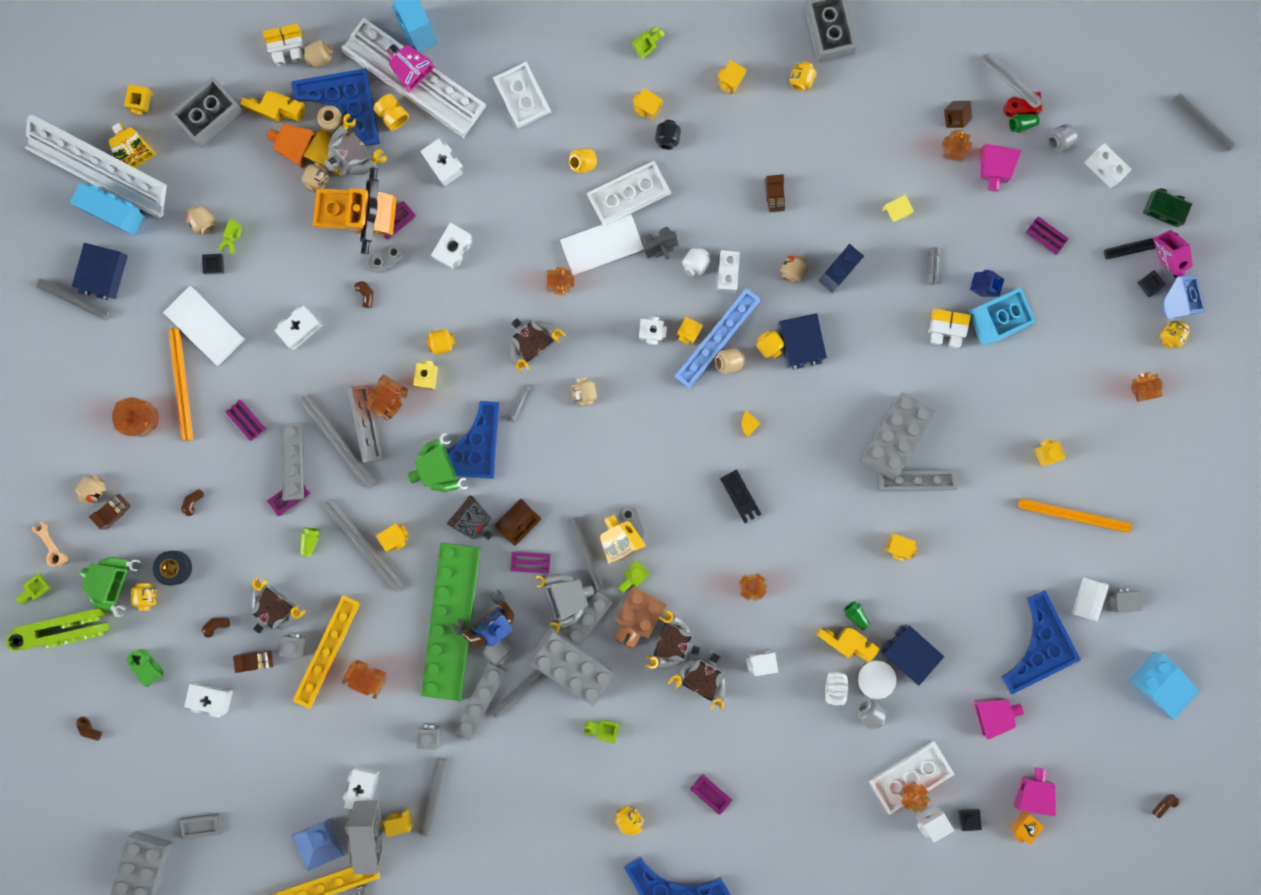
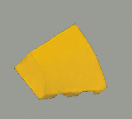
[304,128,342,176]

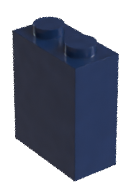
[71,242,128,301]
[818,243,864,293]
[778,313,827,370]
[881,624,945,685]

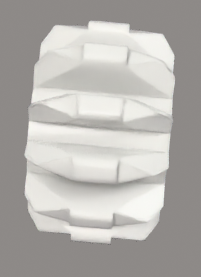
[825,672,848,706]

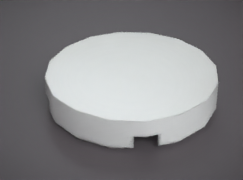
[857,660,897,699]

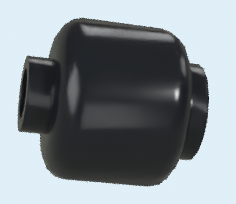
[655,120,681,150]

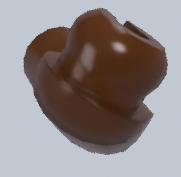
[354,281,374,308]
[181,489,204,516]
[202,618,230,638]
[76,716,102,741]
[1152,794,1180,819]

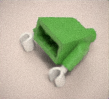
[408,433,468,492]
[80,557,142,617]

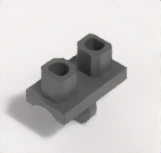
[643,227,679,260]

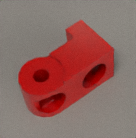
[1003,92,1043,117]

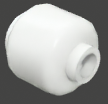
[682,247,710,276]

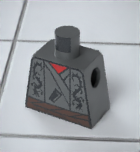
[446,495,495,541]

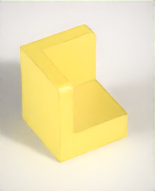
[882,195,914,222]

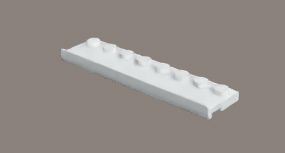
[341,17,487,139]
[25,114,167,219]

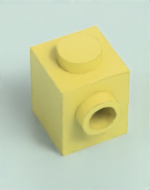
[413,360,438,390]

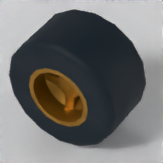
[152,550,192,586]

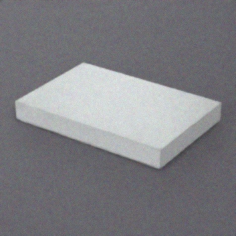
[493,62,552,129]

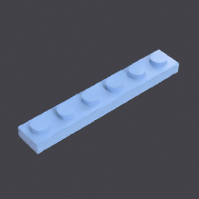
[674,288,761,389]

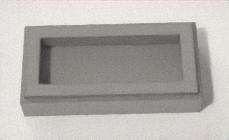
[179,813,222,839]

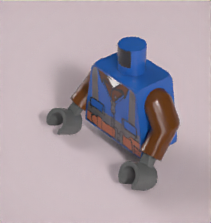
[452,590,515,647]

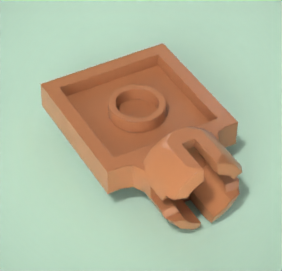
[615,586,667,648]

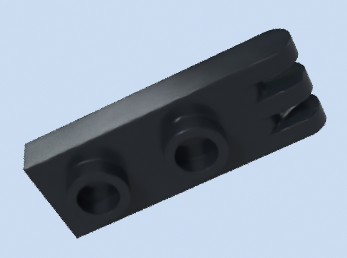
[720,469,762,524]

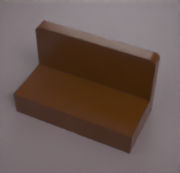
[495,499,542,546]

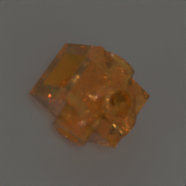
[942,130,972,162]
[546,267,574,295]
[1131,372,1163,402]
[739,573,767,601]
[898,781,931,813]

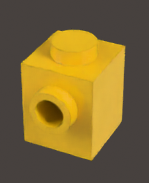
[717,60,747,94]
[632,88,663,121]
[676,317,703,345]
[1034,439,1066,466]
[376,523,409,552]
[885,533,917,562]

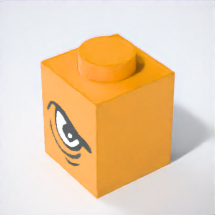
[1010,811,1044,845]

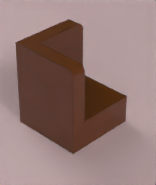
[944,101,972,128]

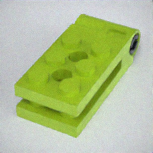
[6,609,110,651]

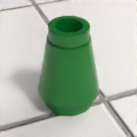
[1009,114,1040,133]
[844,601,871,630]

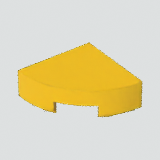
[741,410,761,438]

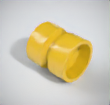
[373,94,409,131]

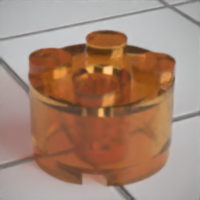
[365,374,408,421]
[112,397,159,437]
[341,659,387,699]

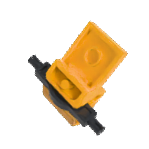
[312,167,397,254]

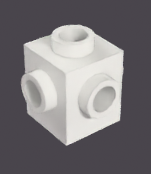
[639,317,667,345]

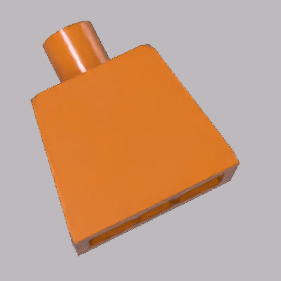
[267,124,316,169]

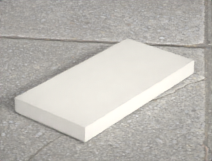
[586,161,671,227]
[560,214,644,276]
[163,286,246,366]
[868,740,955,815]

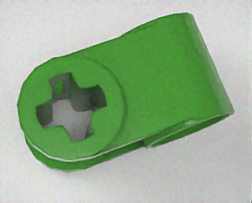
[127,649,164,687]

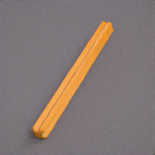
[169,328,193,441]
[1018,498,1132,533]

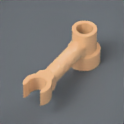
[32,521,68,567]

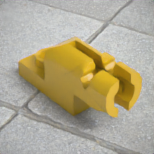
[240,91,306,124]
[815,627,879,663]

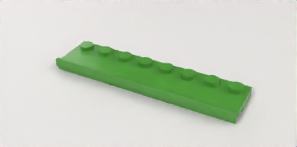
[421,542,481,702]

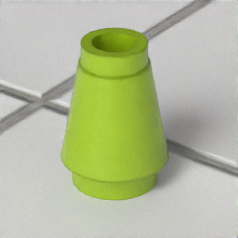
[300,527,320,557]

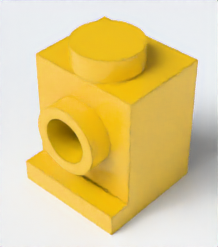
[124,84,153,116]
[381,809,412,837]

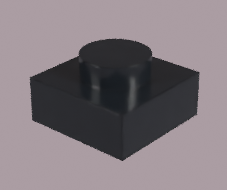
[202,253,224,275]
[1137,270,1166,297]
[959,809,982,831]

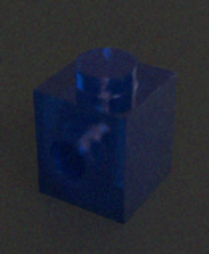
[970,270,1004,297]

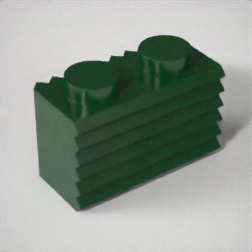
[1143,188,1192,227]

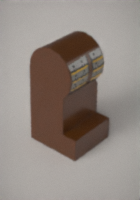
[765,174,785,213]
[89,494,131,530]
[233,651,273,673]

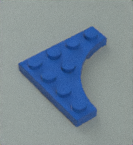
[292,68,380,146]
[446,401,499,479]
[1001,590,1081,694]
[624,856,731,895]

